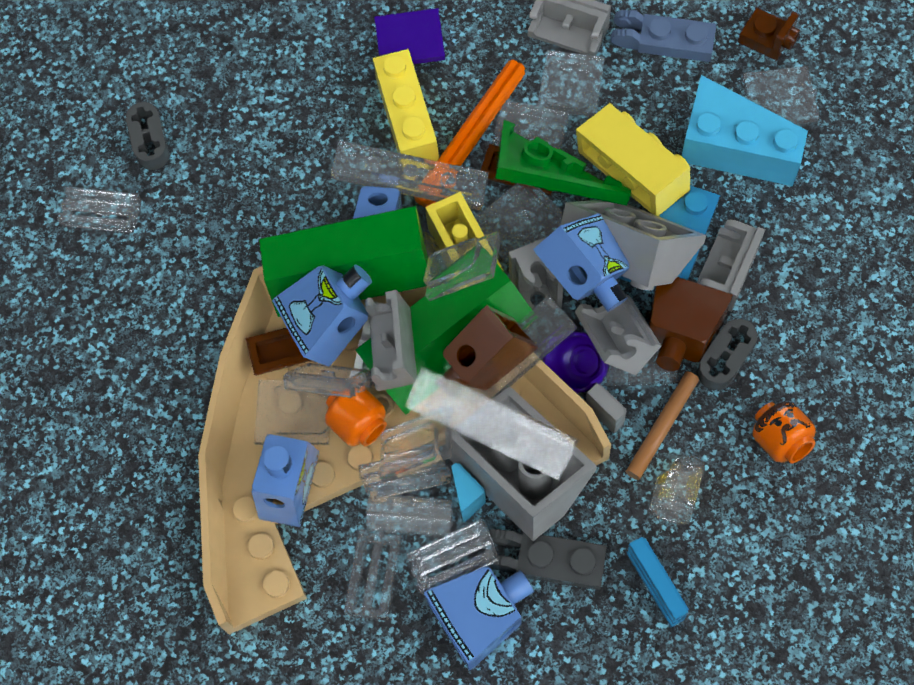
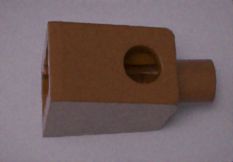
[648,277,733,371]
[437,305,538,399]

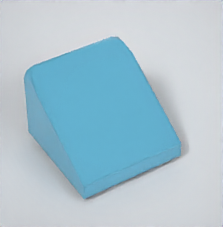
[451,463,486,522]

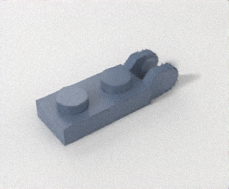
[610,9,717,62]

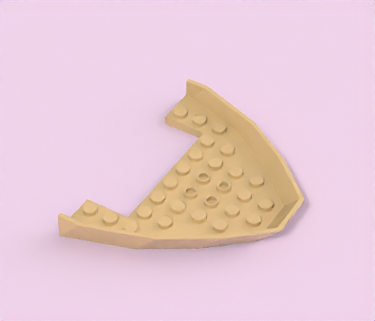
[198,266,611,635]

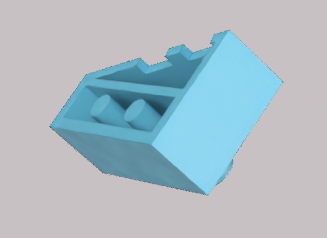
[682,75,808,186]

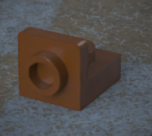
[738,8,801,61]

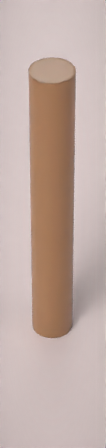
[625,371,699,480]

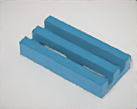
[627,537,689,628]

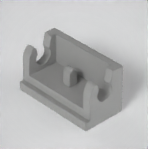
[528,0,611,58]
[697,220,766,312]
[508,238,563,313]
[365,290,418,391]
[575,294,661,375]

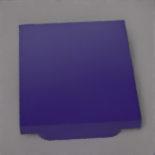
[375,8,446,64]

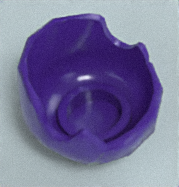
[542,332,610,393]

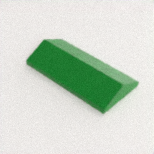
[259,206,433,317]
[355,249,535,415]

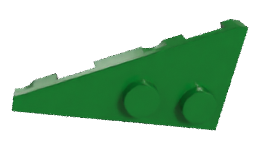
[495,120,631,206]

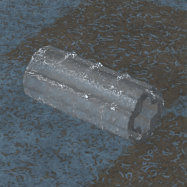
[366,493,454,537]

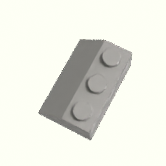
[561,200,706,290]
[447,386,597,541]

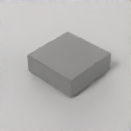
[586,383,627,434]

